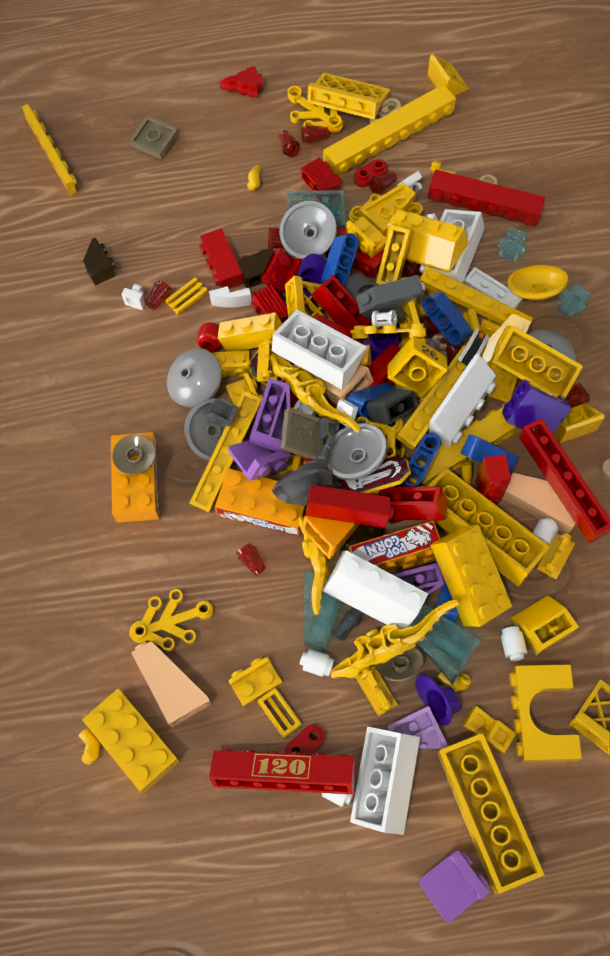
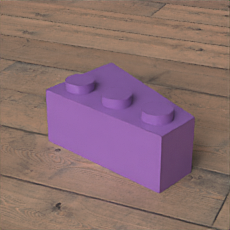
[249,378,290,453]
[382,563,444,625]

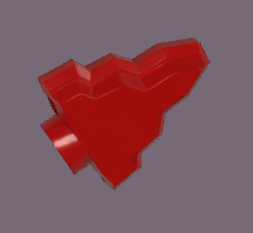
[220,66,263,97]

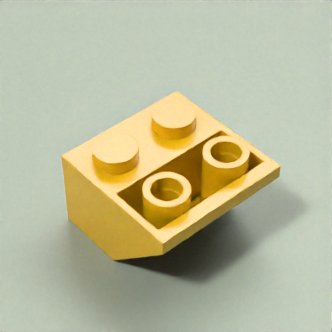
[511,596,579,656]

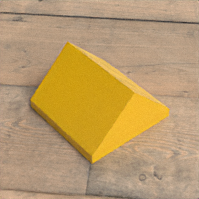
[427,54,469,96]
[554,402,605,443]

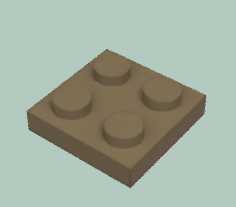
[128,115,179,159]
[281,407,324,460]

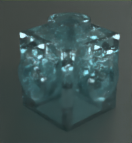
[497,227,528,262]
[556,282,592,316]

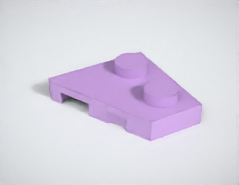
[387,706,448,749]

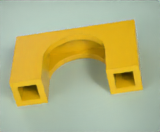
[509,665,582,763]

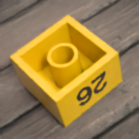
[388,336,448,399]

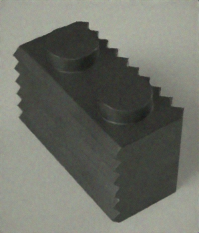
[367,388,417,425]

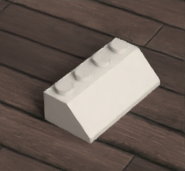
[419,209,485,283]
[272,310,367,390]
[429,354,496,449]
[323,551,428,629]
[350,727,420,835]

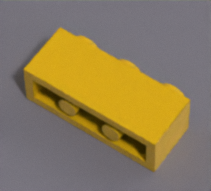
[376,223,414,285]
[218,312,282,352]

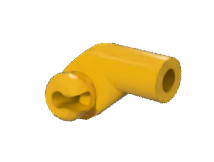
[461,462,472,485]
[436,671,471,692]
[79,728,100,765]

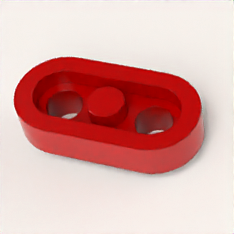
[354,159,388,188]
[285,725,325,755]

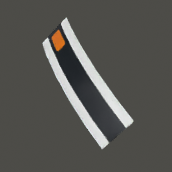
[458,328,489,366]

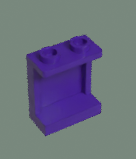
[502,379,572,434]

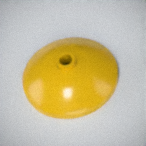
[508,265,568,300]

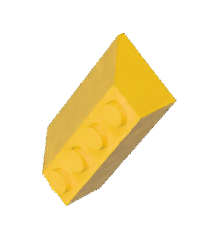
[383,209,469,273]
[491,325,583,398]

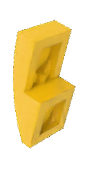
[462,706,516,753]

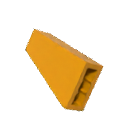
[301,493,377,560]

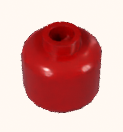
[197,322,222,352]

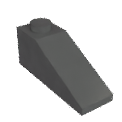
[356,275,424,320]

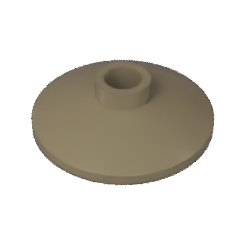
[112,435,156,475]
[379,647,424,681]

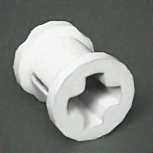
[372,310,397,329]

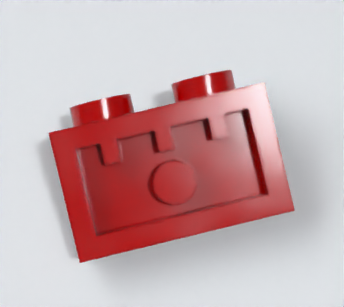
[261,248,303,293]

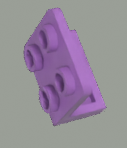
[228,440,291,481]
[419,850,489,922]

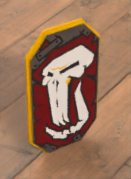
[332,457,411,494]

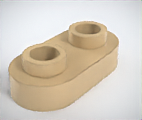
[370,98,401,123]

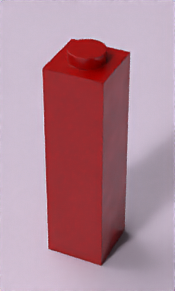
[306,485,394,528]

